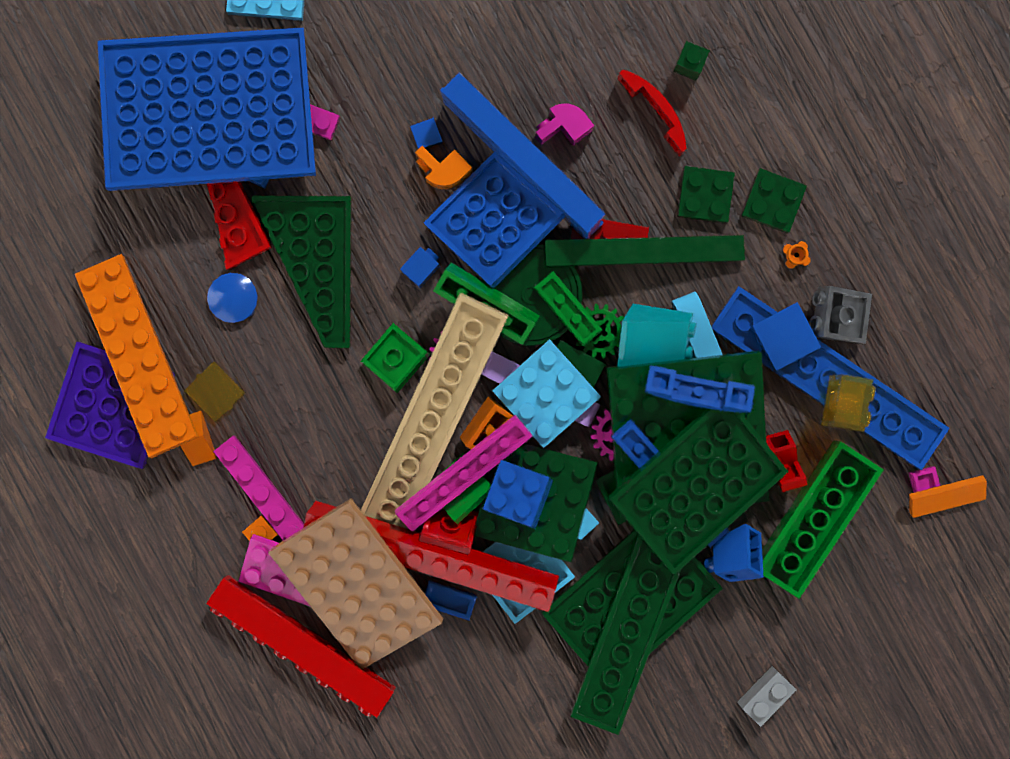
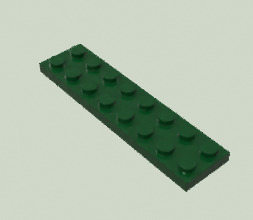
[570,534,682,735]

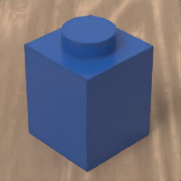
[400,247,440,288]

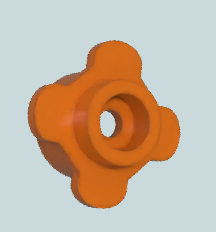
[783,241,811,269]

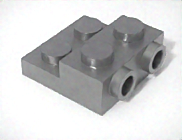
[809,286,872,344]

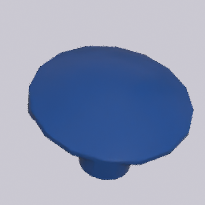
[207,273,258,323]

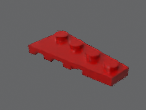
[207,181,273,270]

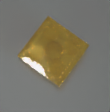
[821,374,875,432]

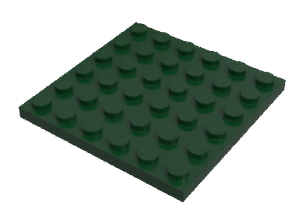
[607,351,769,520]

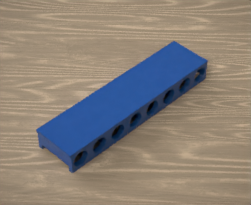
[440,73,605,239]

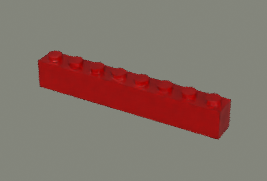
[206,575,396,718]

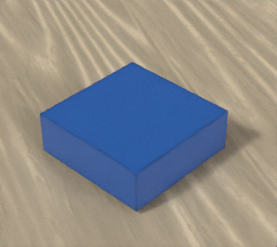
[410,118,443,149]

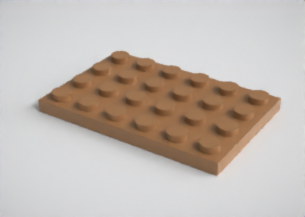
[268,499,443,669]

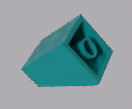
[617,303,696,367]

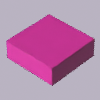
[908,466,940,493]

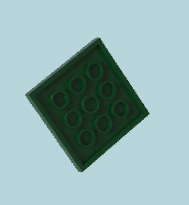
[474,444,598,563]

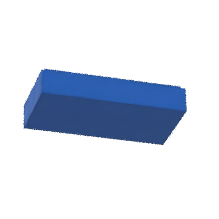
[425,580,477,620]

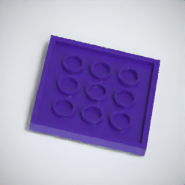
[45,342,175,469]

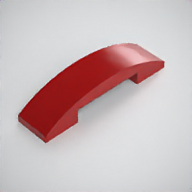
[617,69,687,157]

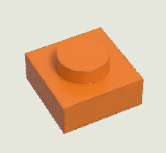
[242,515,278,541]

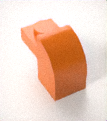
[415,146,473,189]

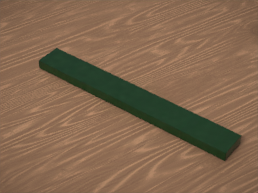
[544,235,745,267]

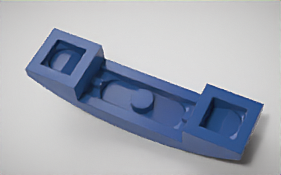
[645,365,755,413]

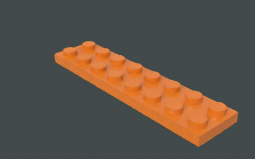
[75,254,199,458]

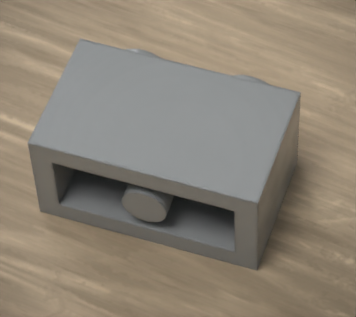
[737,666,796,727]

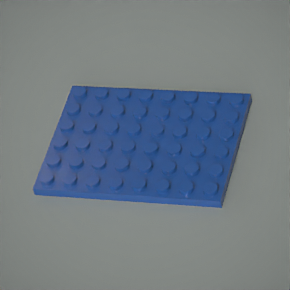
[98,28,316,191]

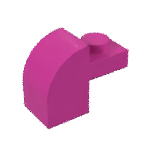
[535,104,594,146]

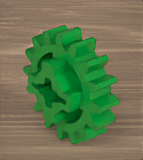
[572,304,624,359]

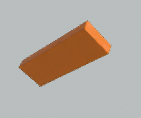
[909,475,987,518]

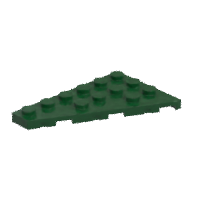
[252,196,352,348]

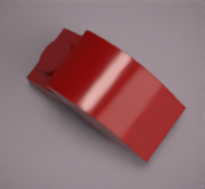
[766,430,807,492]

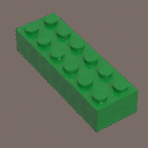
[762,441,884,599]

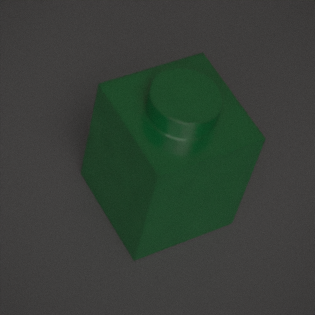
[673,41,710,81]

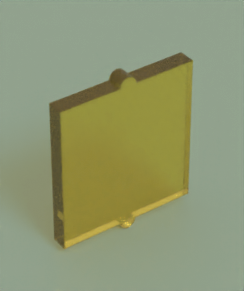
[184,361,245,422]

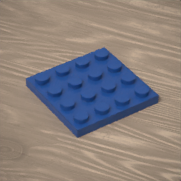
[424,151,565,289]

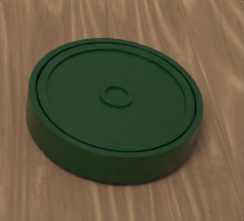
[482,244,582,346]

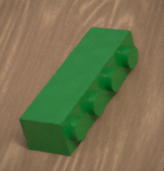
[433,263,540,345]

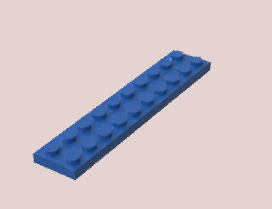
[711,286,950,470]

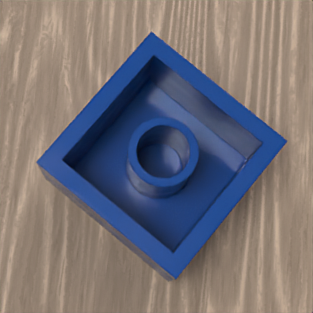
[483,460,553,529]

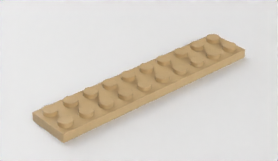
[361,293,509,529]

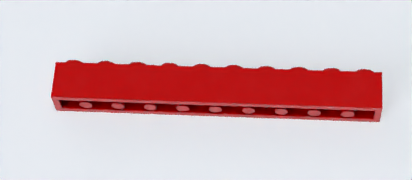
[303,500,559,612]

